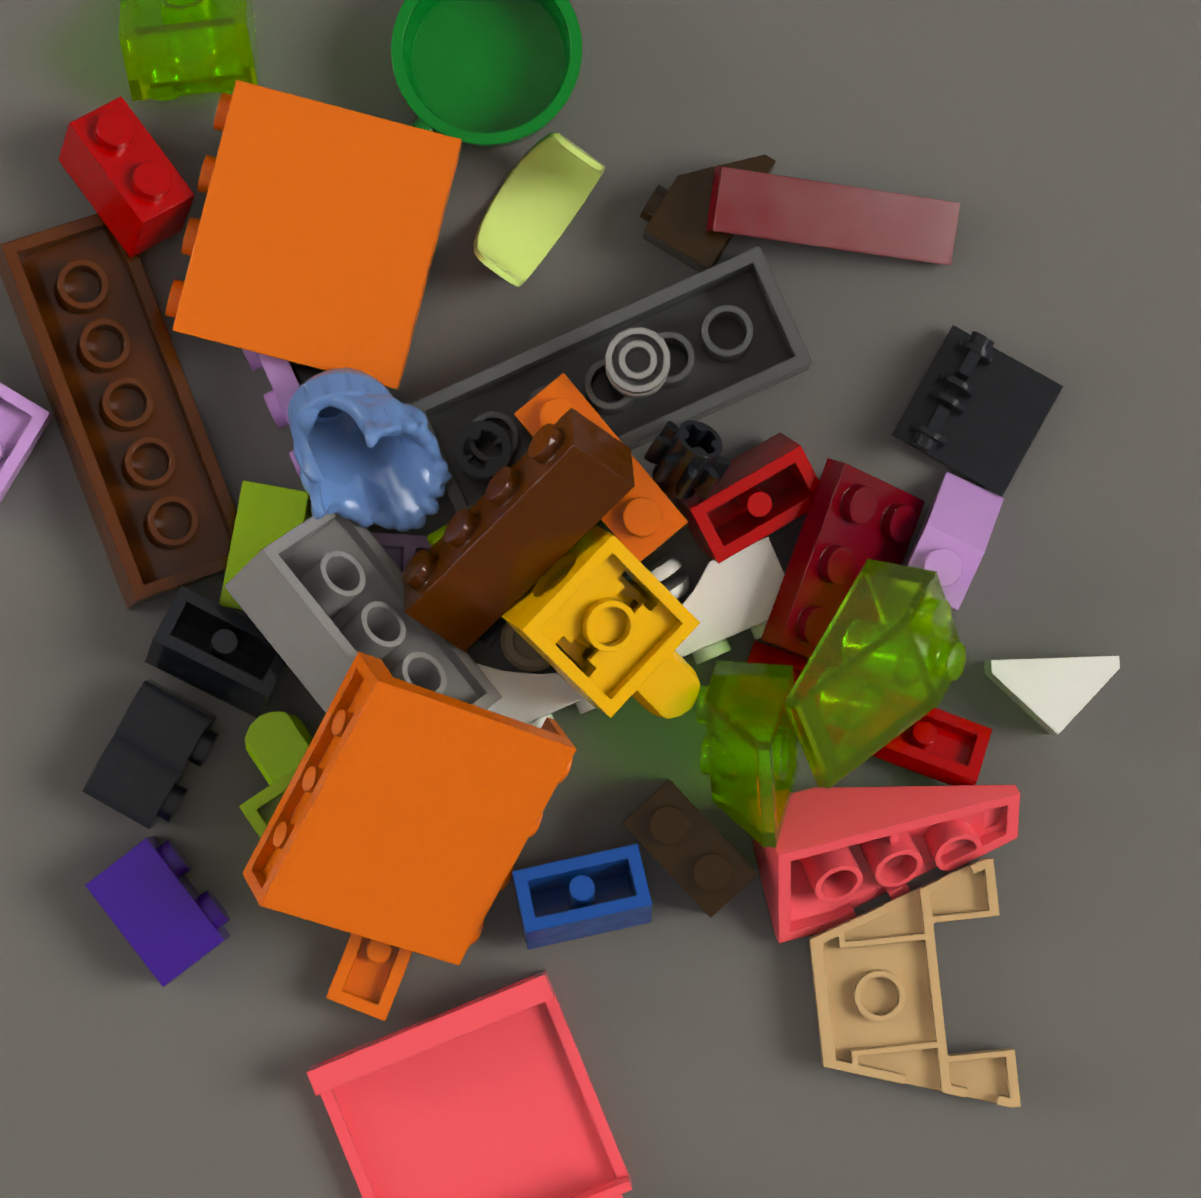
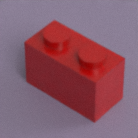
[58,96,195,258]
[673,432,819,564]

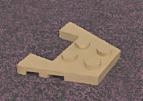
[808,857,1021,1108]

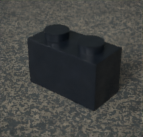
[145,585,286,718]

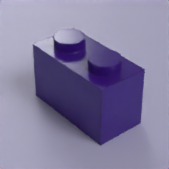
[85,836,231,987]

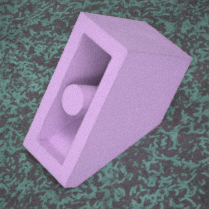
[894,472,1004,613]

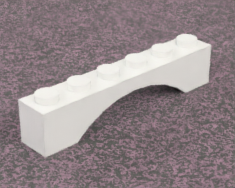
[476,537,784,728]

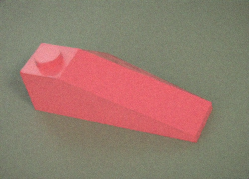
[752,785,1020,943]

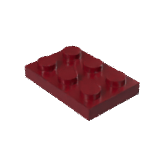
[761,458,925,679]

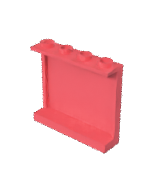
[306,970,632,1198]

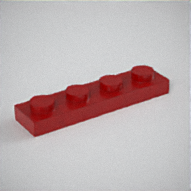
[731,640,992,786]

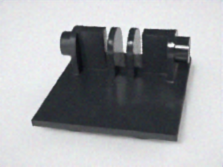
[892,325,1063,497]

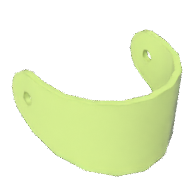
[473,133,605,287]

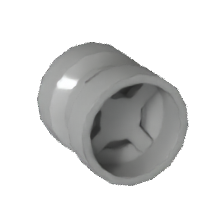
[605,327,670,398]

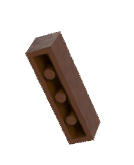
[402,408,635,652]

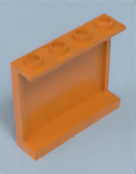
[165,80,462,390]
[242,651,577,965]

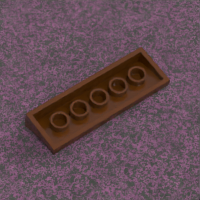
[0,213,237,609]

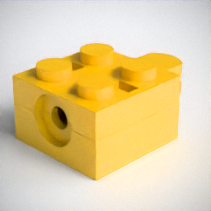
[501,525,700,719]

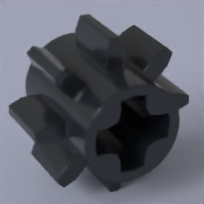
[644,420,730,499]

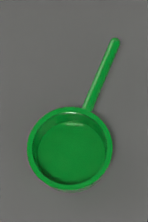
[391,0,582,148]

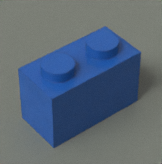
[512,843,652,950]

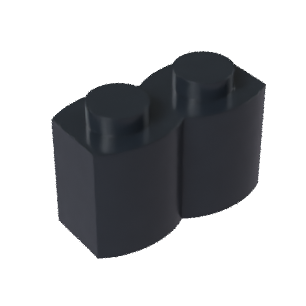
[82,679,219,829]

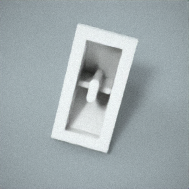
[984,656,1120,735]

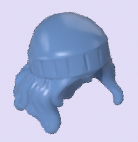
[288,367,452,532]

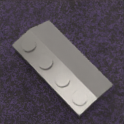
[224,513,502,713]

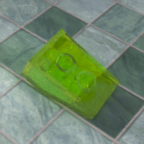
[784,559,966,789]

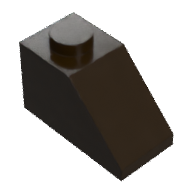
[640,154,776,273]

